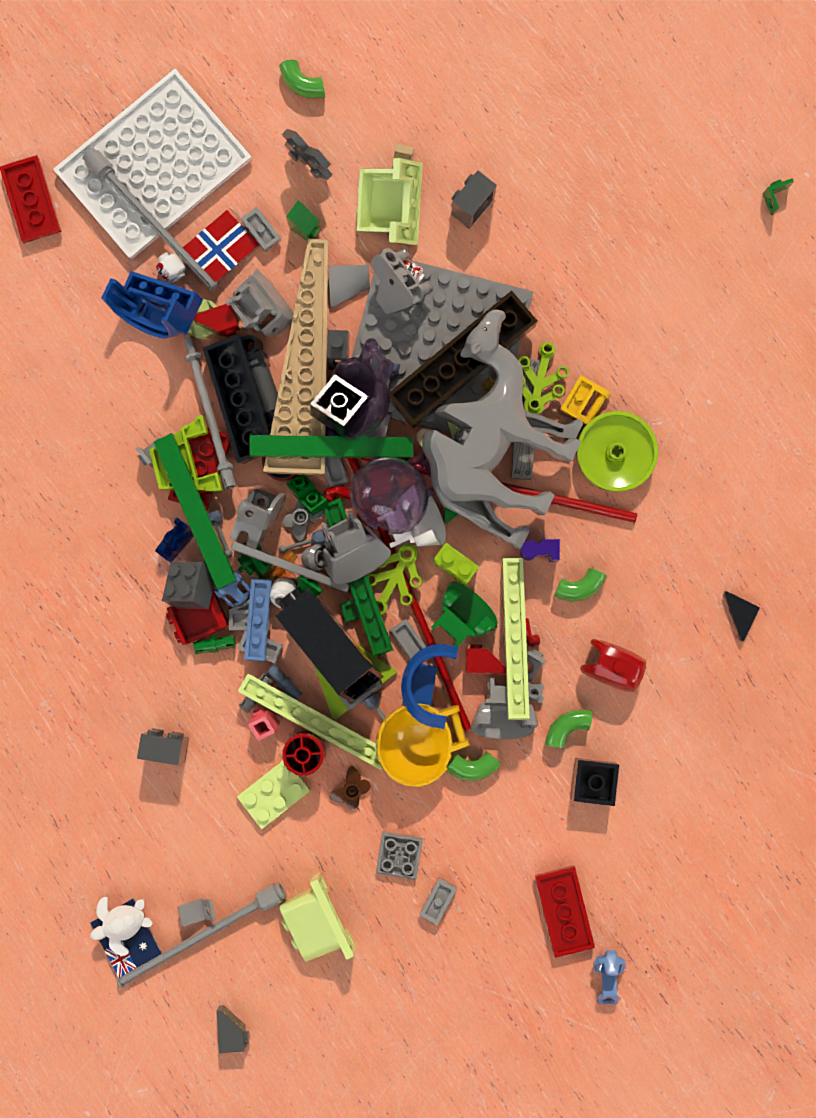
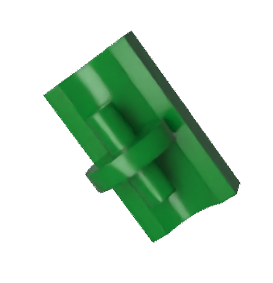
[237,542,272,579]

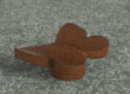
[329,766,371,809]

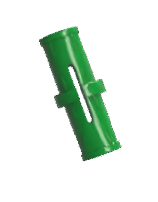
[193,635,236,655]

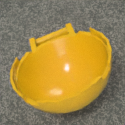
[375,703,470,787]

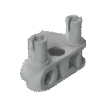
[371,249,433,314]

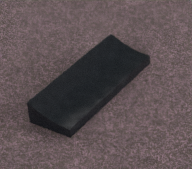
[203,334,271,464]

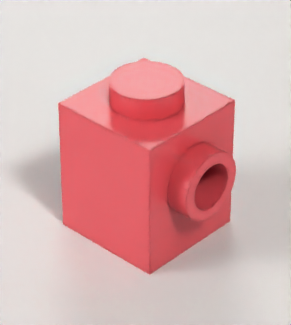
[248,707,280,741]

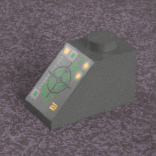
[217,1005,250,1053]

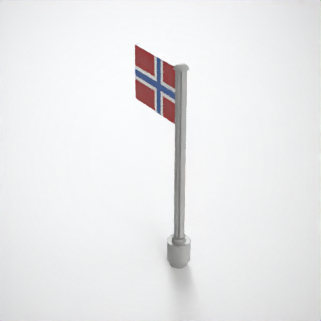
[82,148,260,291]

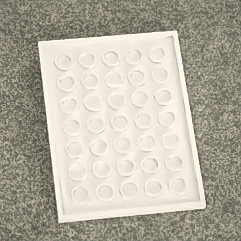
[53,69,252,260]

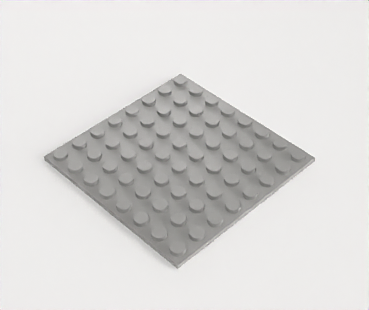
[349,252,533,434]

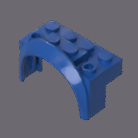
[101,271,203,339]

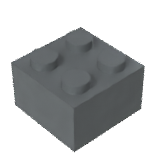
[451,170,497,229]
[162,562,214,609]
[137,728,189,765]

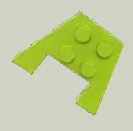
[149,415,223,492]
[314,645,397,721]

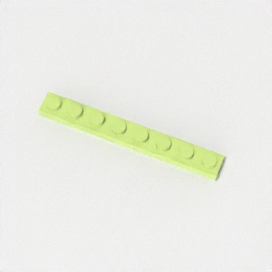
[502,558,530,720]
[238,674,383,770]

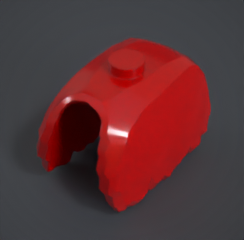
[580,639,646,692]

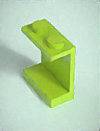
[433,543,479,585]

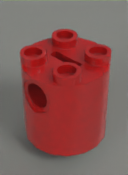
[282,731,326,776]

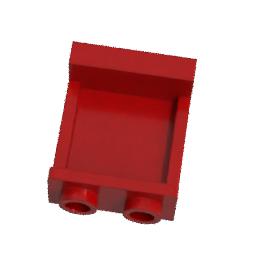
[166,589,229,645]

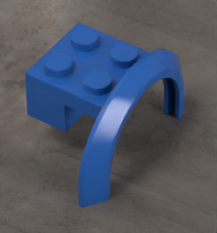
[401,644,458,729]

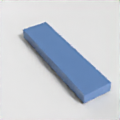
[244,578,272,662]

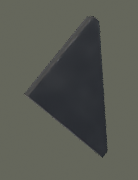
[723,591,760,641]

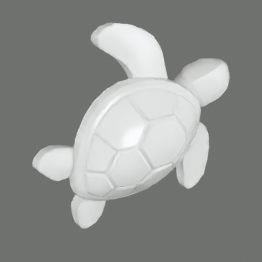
[90,897,153,956]

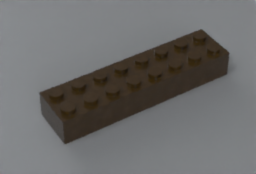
[387,290,538,429]

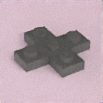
[282,129,333,180]

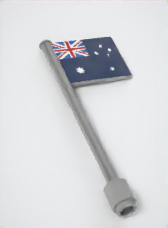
[90,883,287,987]

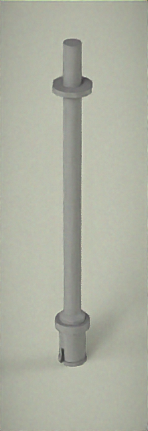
[184,336,237,489]

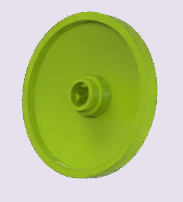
[576,411,658,492]

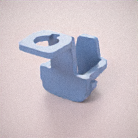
[203,560,250,607]
[593,950,626,1005]

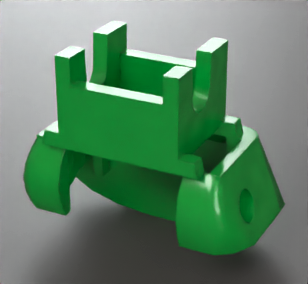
[431,582,498,647]

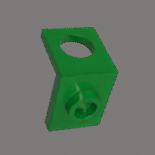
[763,178,794,215]

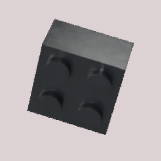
[310,375,368,437]
[571,758,619,806]

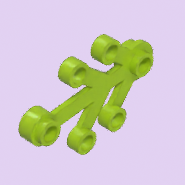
[518,342,569,415]
[368,544,423,615]

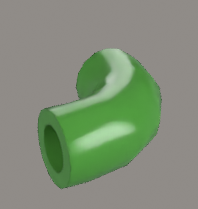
[279,60,325,98]
[554,568,607,602]
[545,709,592,748]
[446,751,502,781]

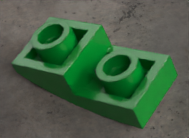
[286,475,328,516]

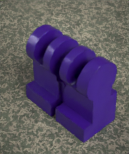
[520,539,560,562]

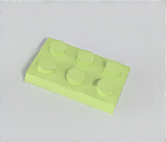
[237,761,311,829]

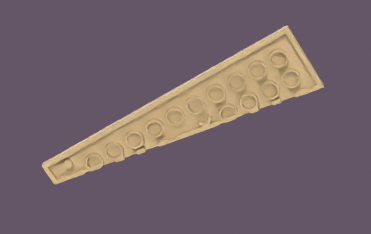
[263,239,328,475]

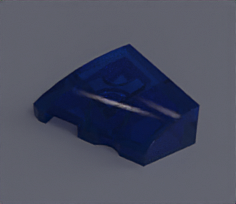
[155,518,194,562]

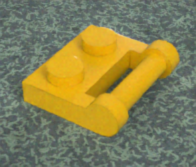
[560,375,611,426]

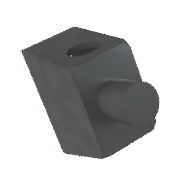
[327,330,350,370]

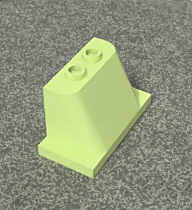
[357,158,423,245]
[279,872,356,962]

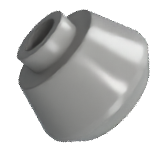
[301,544,324,572]

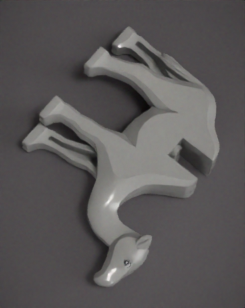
[422,310,583,549]

